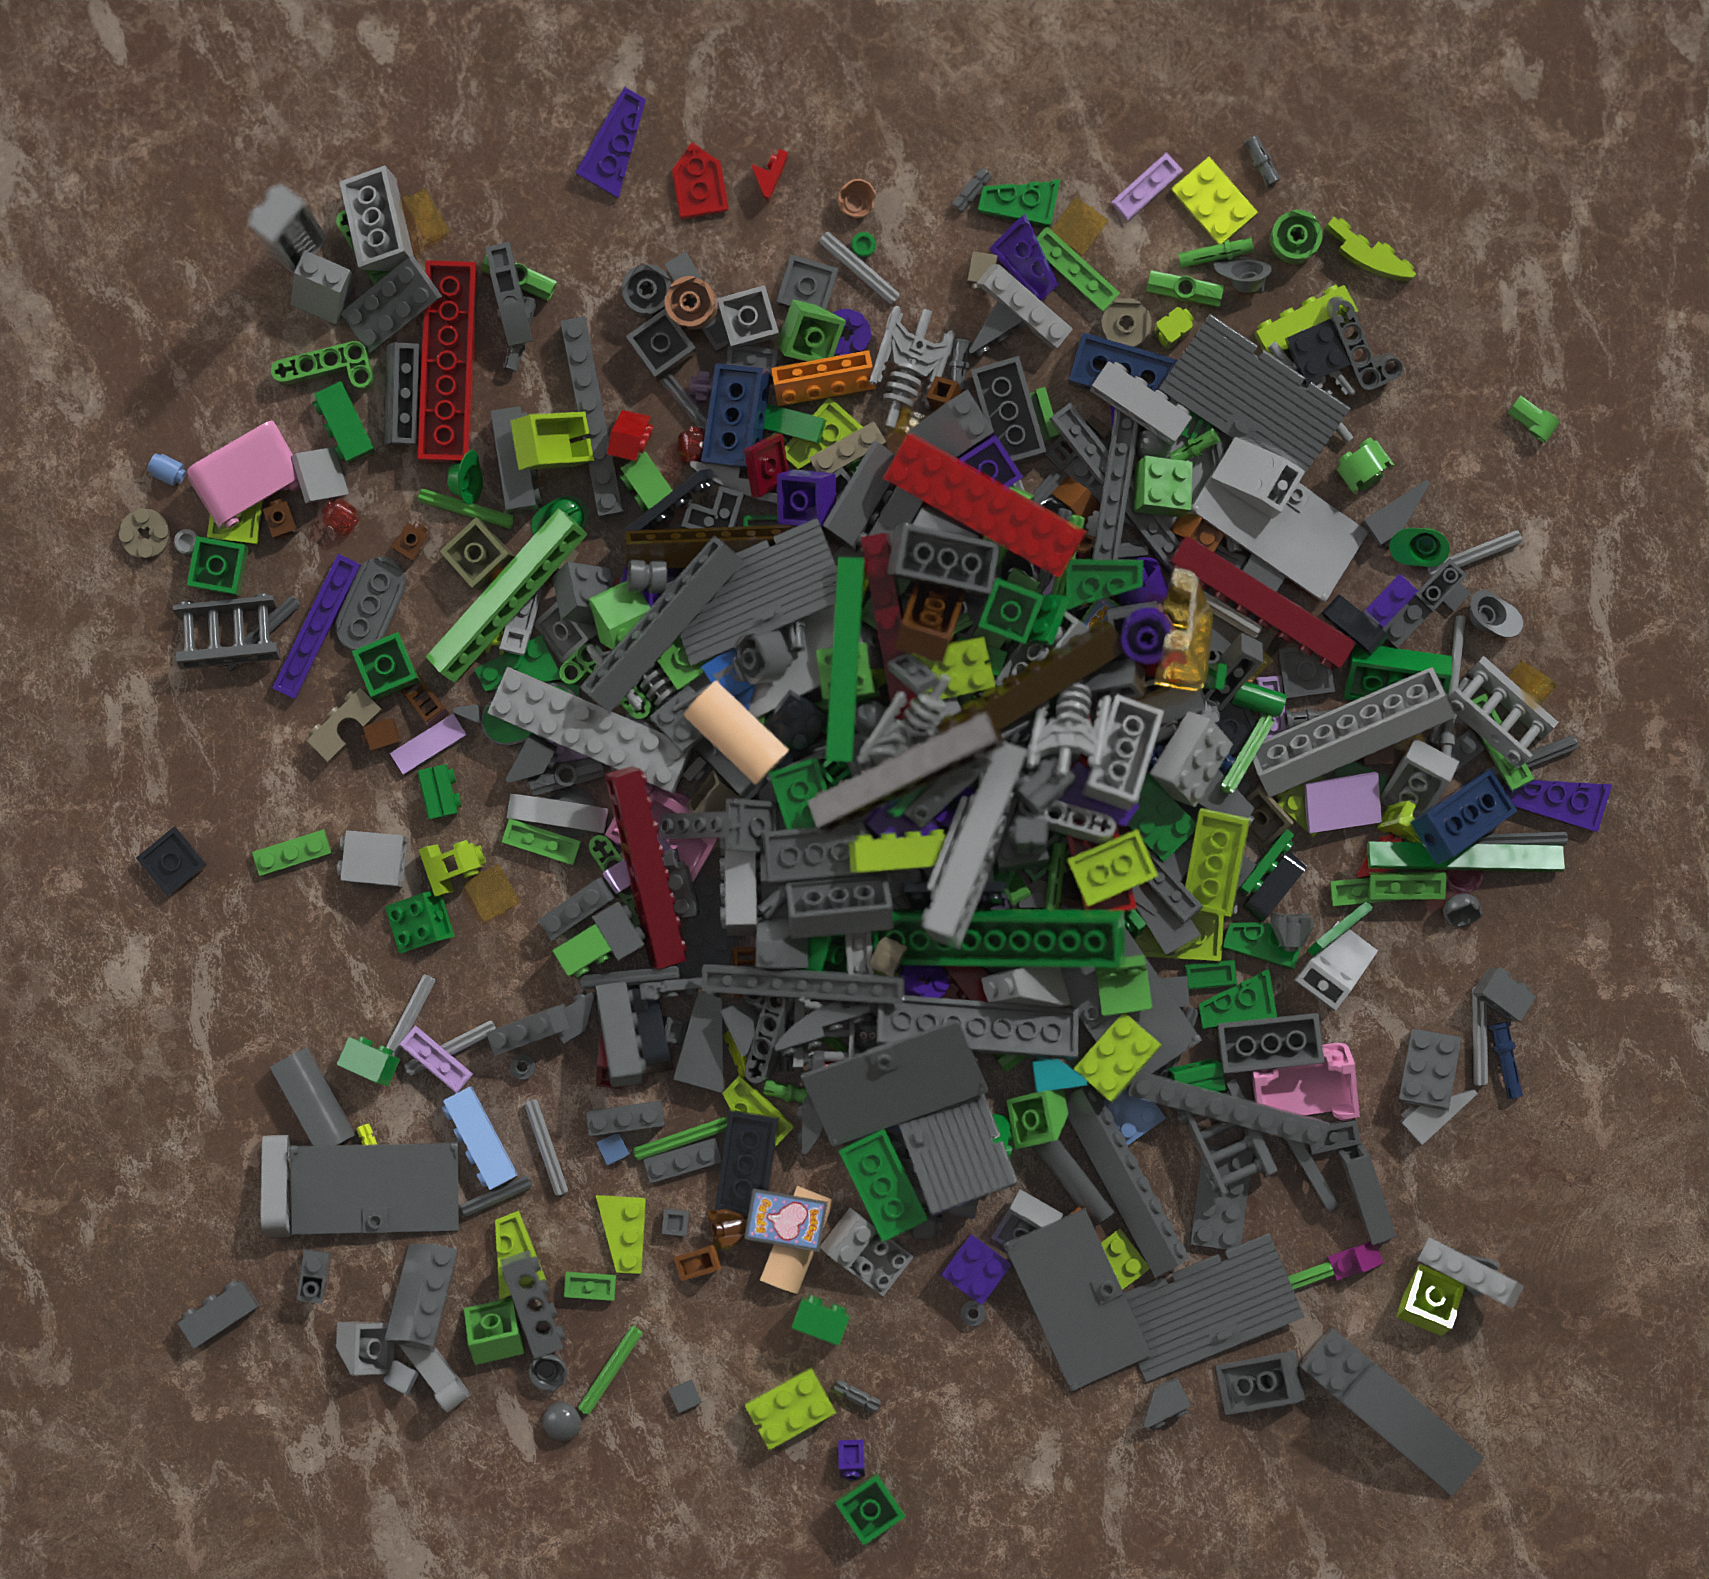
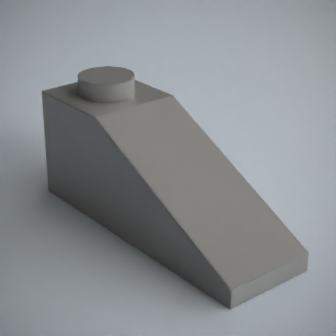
[1399,1090,1478,1145]

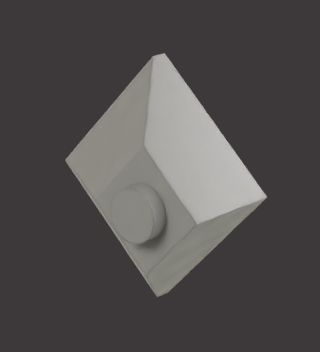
[336,1321,395,1375]

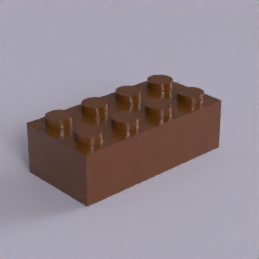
[895,582,966,663]

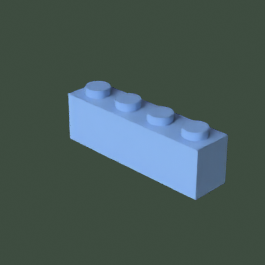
[442,1086,518,1190]

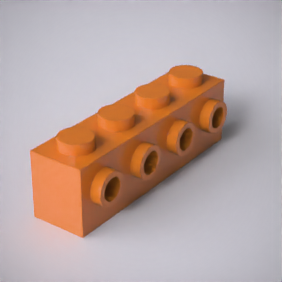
[771,350,876,406]

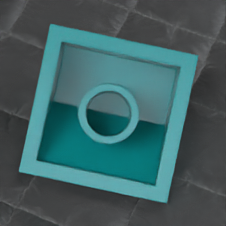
[1031,1057,1087,1092]

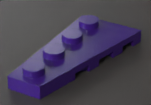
[575,87,646,198]
[1505,780,1612,832]

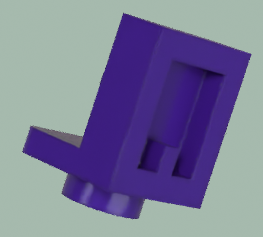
[838,1440,865,1481]

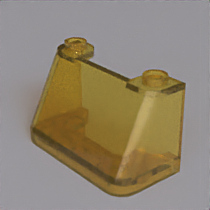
[1154,568,1213,690]

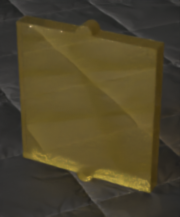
[1051,197,1109,256]
[463,864,521,922]

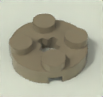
[1101,298,1152,347]
[119,508,170,559]

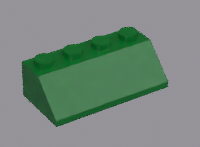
[1344,644,1452,701]

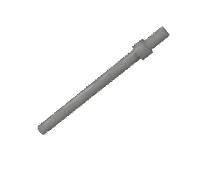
[1440,616,1466,757]

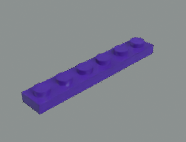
[273,554,361,699]

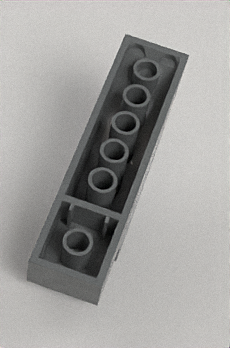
[1298,1327,1484,1496]

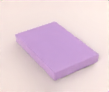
[1304,772,1382,833]

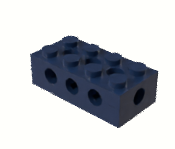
[1068,332,1178,397]
[701,363,772,470]
[1410,769,1517,865]

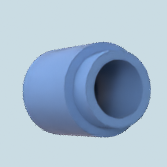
[147,453,186,486]

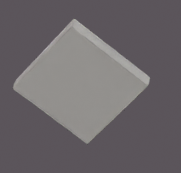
[291,447,349,503]

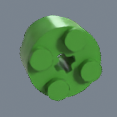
[1270,209,1323,264]
[1337,437,1395,494]

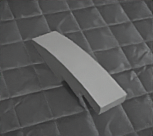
[690,461,778,506]

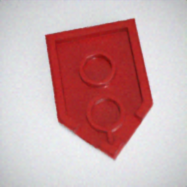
[672,142,729,219]

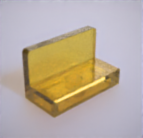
[402,188,450,244]

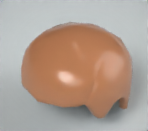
[838,179,876,219]

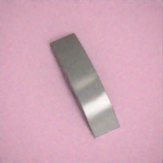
[499,583,545,656]
[506,794,608,834]

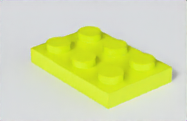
[1171,157,1258,244]

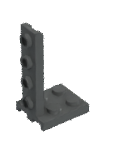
[659,799,779,852]

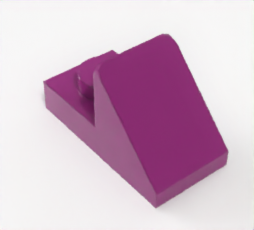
[1327,1241,1383,1280]

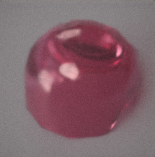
[1445,870,1483,893]

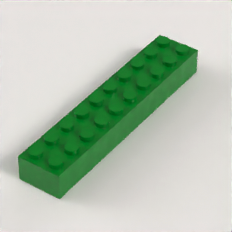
[871,909,1126,967]

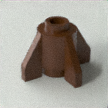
[707,1209,748,1250]

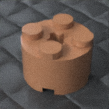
[665,276,718,330]

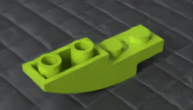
[1325,217,1416,281]

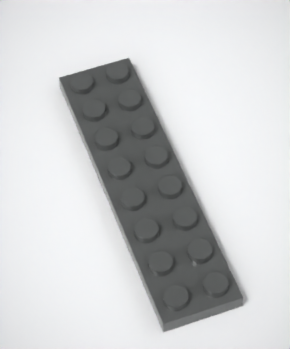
[876,996,1078,1060]

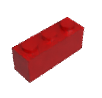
[607,410,654,461]

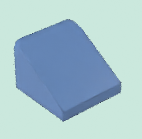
[597,1132,630,1165]

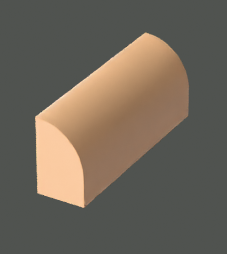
[683,681,789,785]
[760,1185,835,1294]

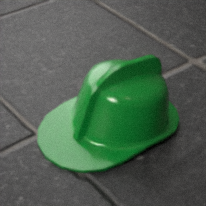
[448,450,483,504]
[531,495,589,535]
[1389,527,1450,567]

